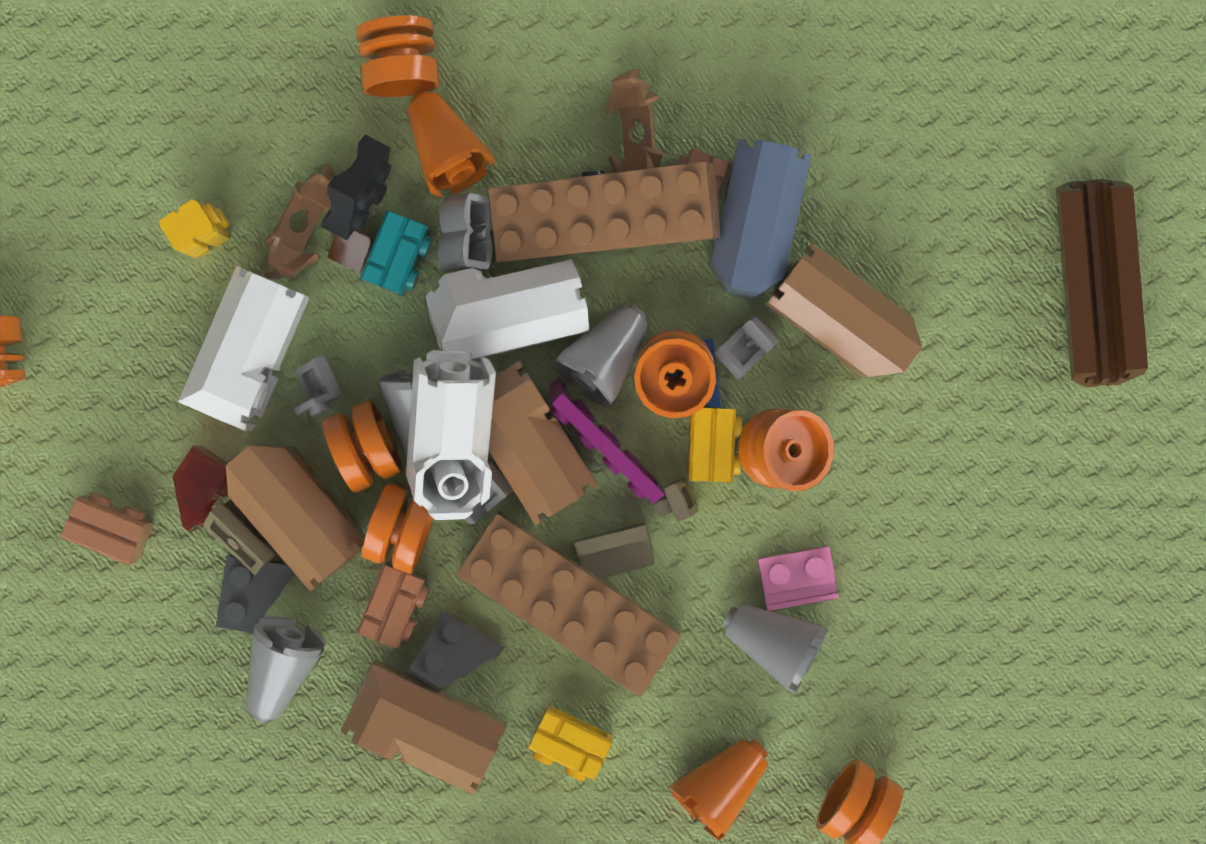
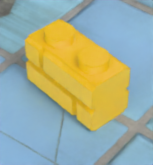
[159,199,231,259]
[687,408,742,482]
[528,704,613,781]

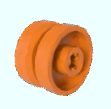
[634,329,716,419]
[322,399,403,493]
[738,409,834,491]
[361,482,434,575]
[816,758,903,844]

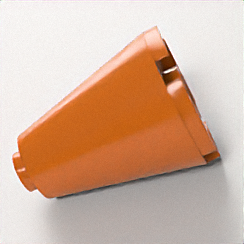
[407,91,495,197]
[668,739,768,842]

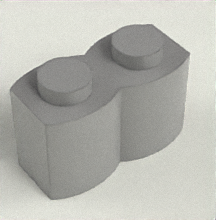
[438,193,493,272]

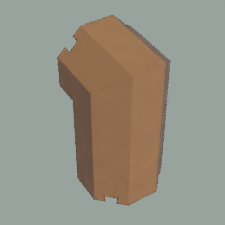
[765,243,922,379]
[489,360,598,525]
[226,445,366,591]
[341,660,508,795]

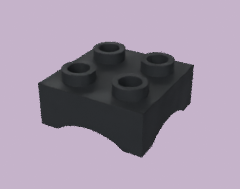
[321,134,392,241]

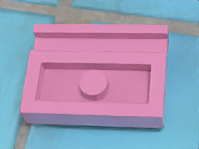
[757,545,839,611]

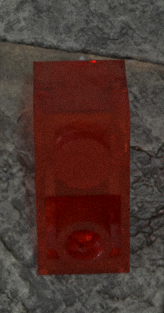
[172,445,228,531]

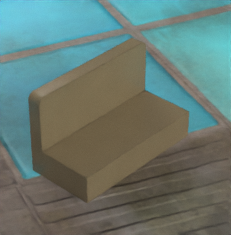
[203,499,278,575]
[574,522,654,578]

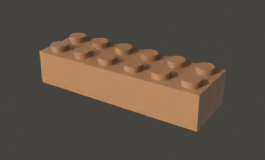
[488,161,721,262]
[456,511,681,697]

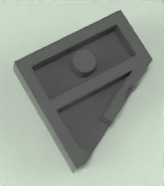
[216,555,295,633]
[406,611,504,693]

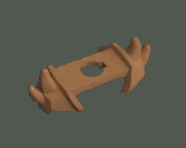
[605,69,663,173]
[264,164,335,279]

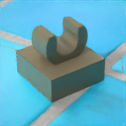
[653,478,699,522]

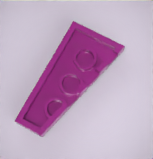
[548,376,665,504]

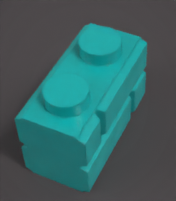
[360,211,433,296]

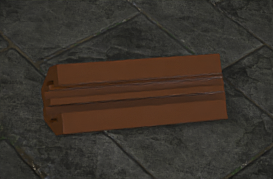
[1056,179,1148,387]

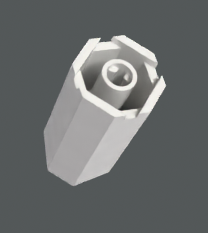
[426,259,589,360]
[178,266,310,431]
[406,350,496,520]

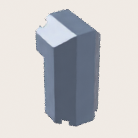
[709,139,811,299]

